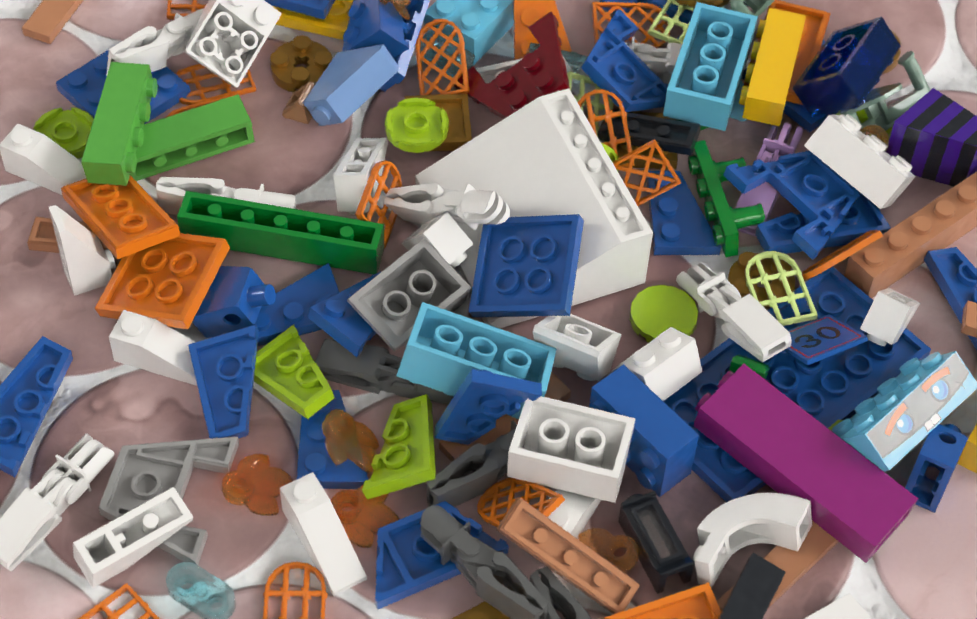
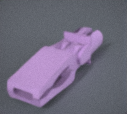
[736,123,803,236]

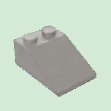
[347,238,471,352]

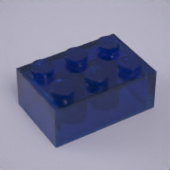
[792,16,901,117]

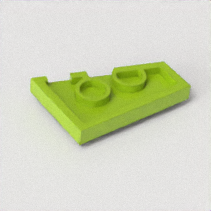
[254,324,335,419]
[362,394,436,500]

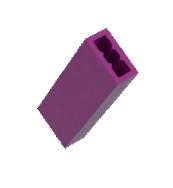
[693,364,918,563]

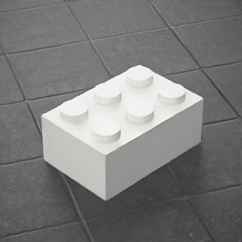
[804,114,916,209]

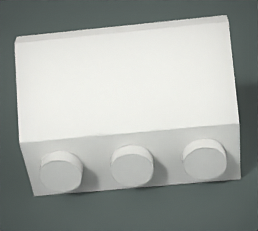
[507,396,635,503]

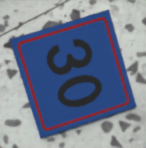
[784,314,868,365]

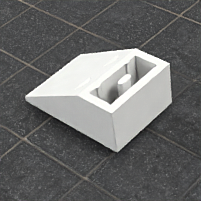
[184,0,282,89]

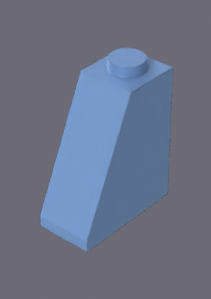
[303,44,399,126]

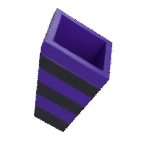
[885,88,977,187]

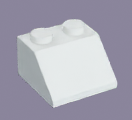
[533,314,622,381]
[607,327,703,401]

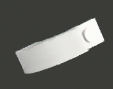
[693,493,812,588]

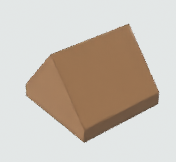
[282,82,315,124]

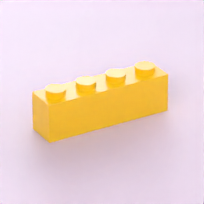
[739,8,806,126]

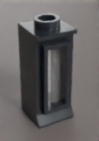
[618,490,695,594]

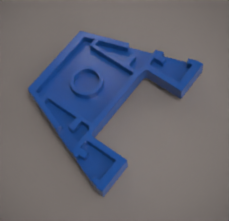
[581,9,669,112]
[723,151,860,260]

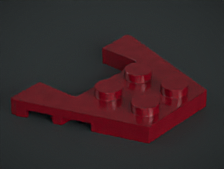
[454,11,570,119]

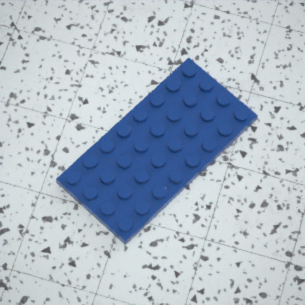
[664,266,931,502]

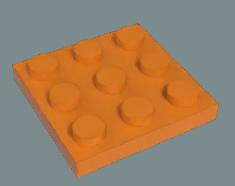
[95,233,230,330]

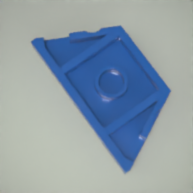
[375,501,509,609]

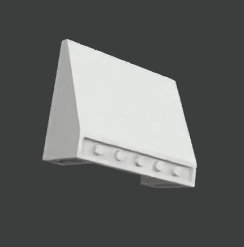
[415,88,653,329]

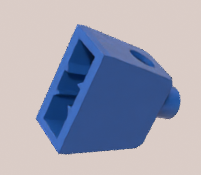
[192,266,276,338]
[905,424,968,513]

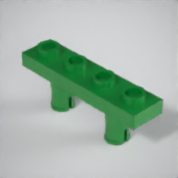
[688,140,765,258]

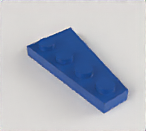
[755,193,891,254]
[923,247,977,350]
[0,336,73,477]

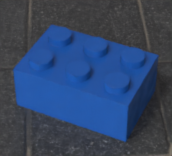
[589,364,699,497]

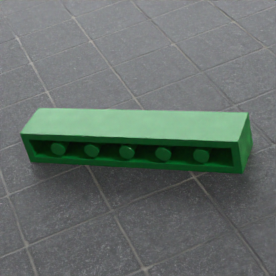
[177,191,384,275]

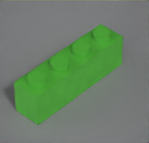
[81,62,158,186]
[130,94,255,181]

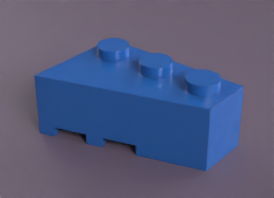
[342,0,409,58]

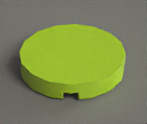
[384,97,449,153]
[33,107,94,159]
[629,285,698,342]

